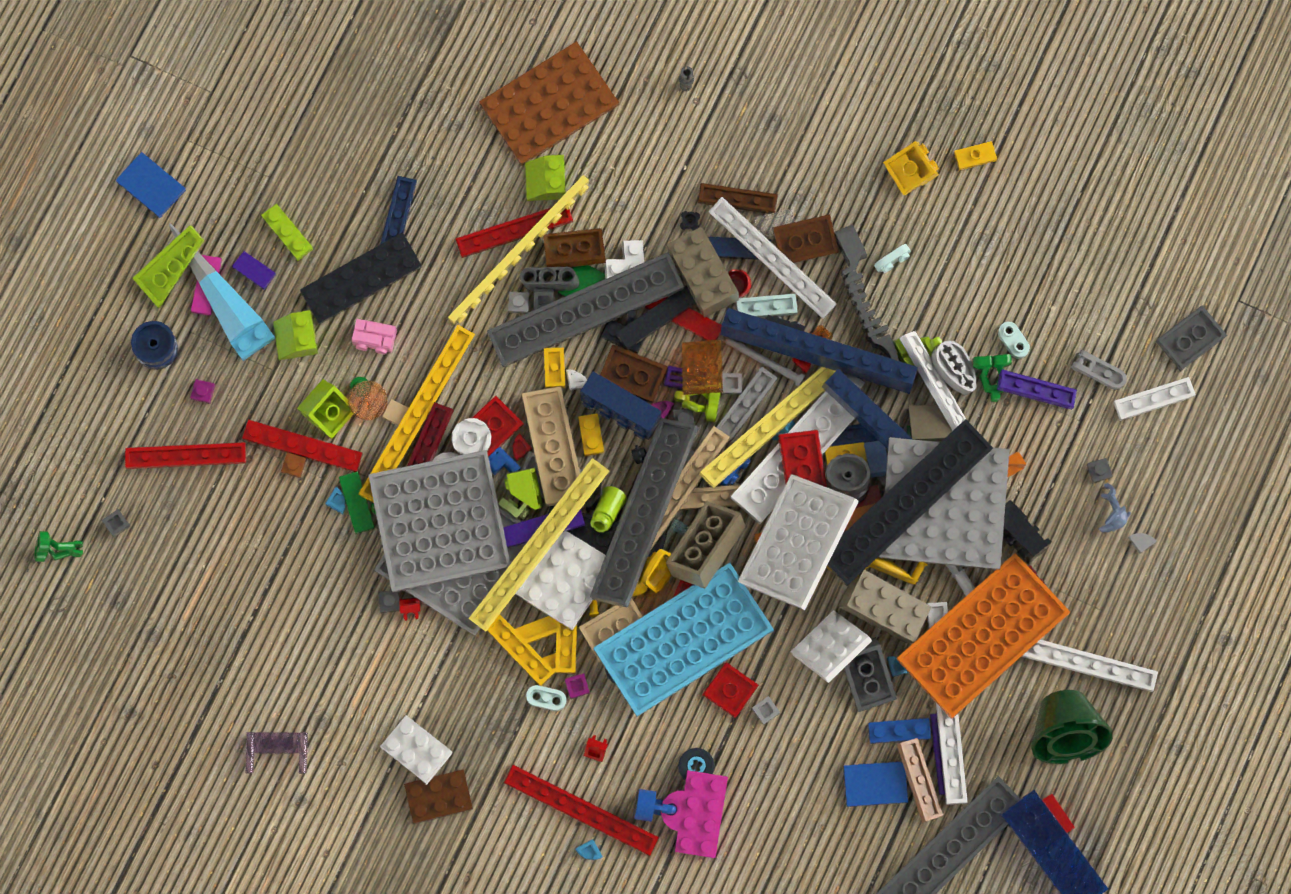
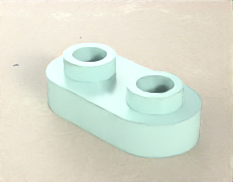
[874,244,911,273]
[998,322,1030,359]
[526,685,566,711]

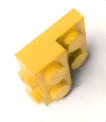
[883,141,939,196]

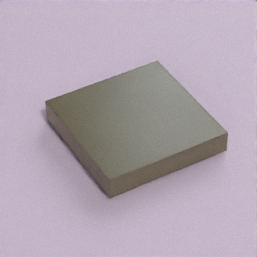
[908,404,951,442]

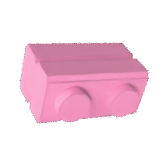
[352,319,397,355]

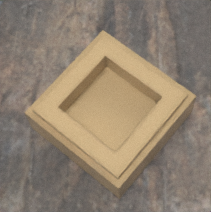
[382,399,408,426]

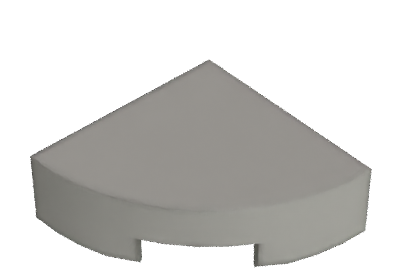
[1128,533,1157,554]

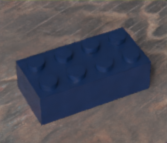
[580,371,662,440]

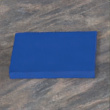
[116,152,186,218]
[843,762,908,807]

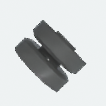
[826,454,870,504]

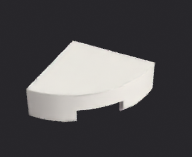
[566,370,587,390]

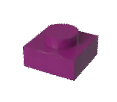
[190,379,216,404]
[565,673,590,699]

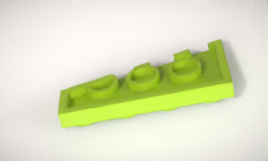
[133,225,204,308]

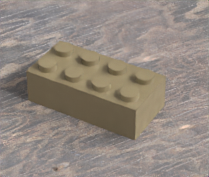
[667,227,739,318]
[666,501,746,589]
[838,570,931,643]

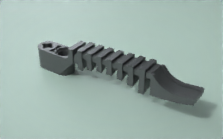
[834,224,899,361]

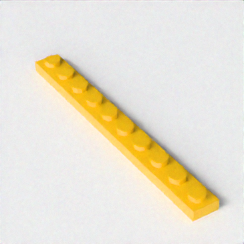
[359,325,475,503]

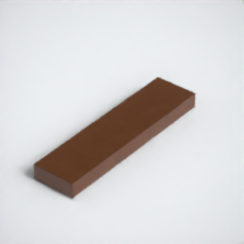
[698,183,778,215]

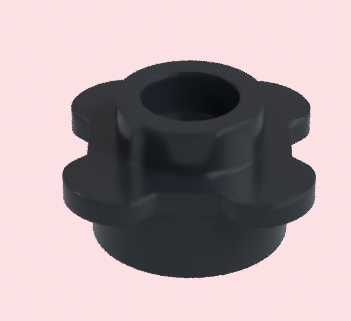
[680,211,700,231]
[631,445,647,464]

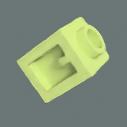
[498,498,530,520]

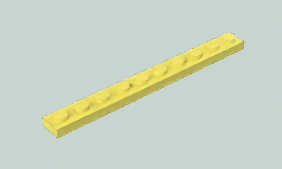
[448,175,589,325]
[700,367,836,488]
[469,458,609,632]

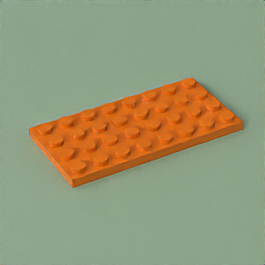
[897,553,1070,719]

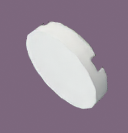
[452,418,491,455]

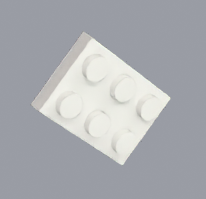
[380,715,453,784]

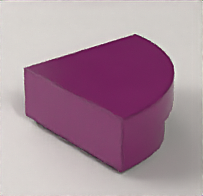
[651,401,674,419]

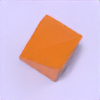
[1007,452,1026,477]

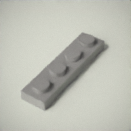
[716,367,778,442]

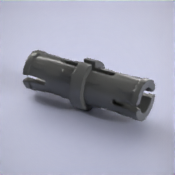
[679,66,694,91]

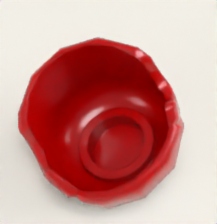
[728,269,751,298]

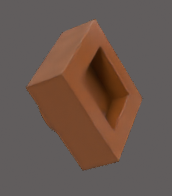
[281,453,307,478]

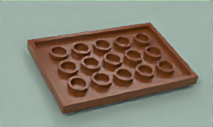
[479,41,619,166]

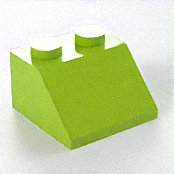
[525,155,566,201]
[273,310,318,360]
[297,379,358,439]
[505,468,544,509]

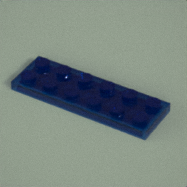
[1000,790,1109,894]

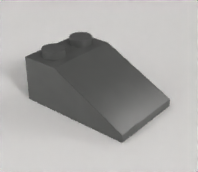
[843,637,897,712]

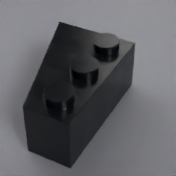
[1003,500,1052,564]

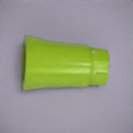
[590,486,627,532]

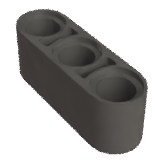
[519,267,579,291]

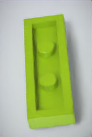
[261,203,313,261]

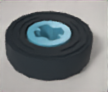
[678,748,715,781]

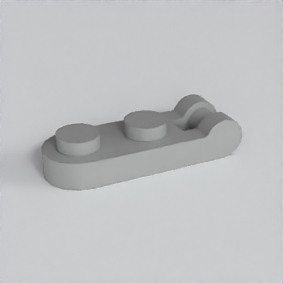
[1071,350,1127,390]

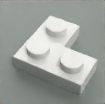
[604,240,644,279]

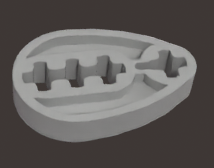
[931,341,976,395]

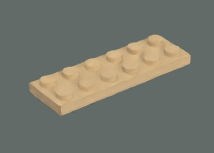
[522,386,580,507]

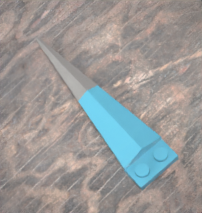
[169,223,276,361]

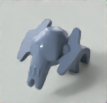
[1098,483,1131,532]

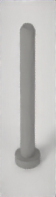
[725,338,806,387]

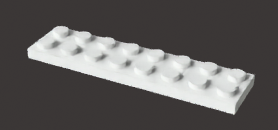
[730,391,854,524]

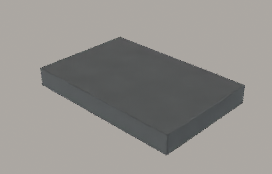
[1156,305,1227,372]

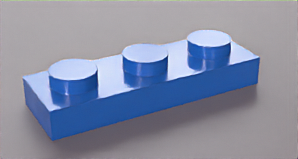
[868,718,931,744]

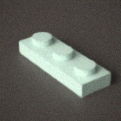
[736,293,798,318]

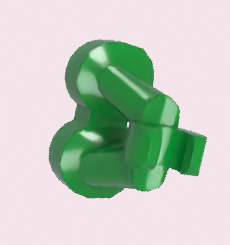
[973,354,1012,402]
[34,531,83,562]

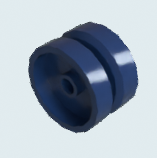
[131,321,178,370]

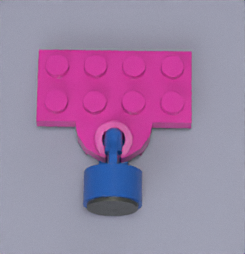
[633,770,728,858]

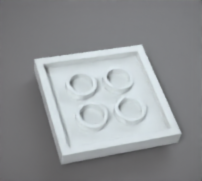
[791,610,872,683]

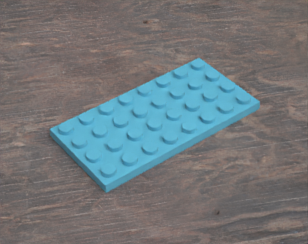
[593,562,774,717]

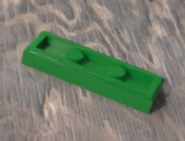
[339,471,375,535]

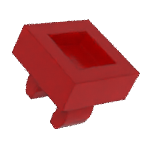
[399,598,420,621]
[583,735,608,762]

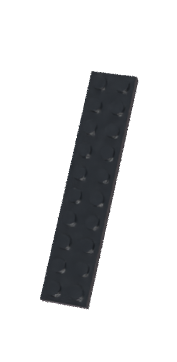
[827,419,993,586]

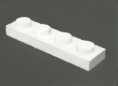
[1113,377,1196,421]

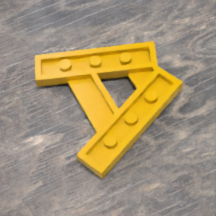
[487,614,577,686]

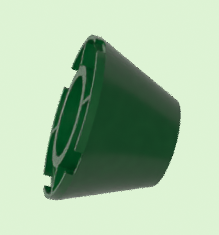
[1031,690,1113,764]

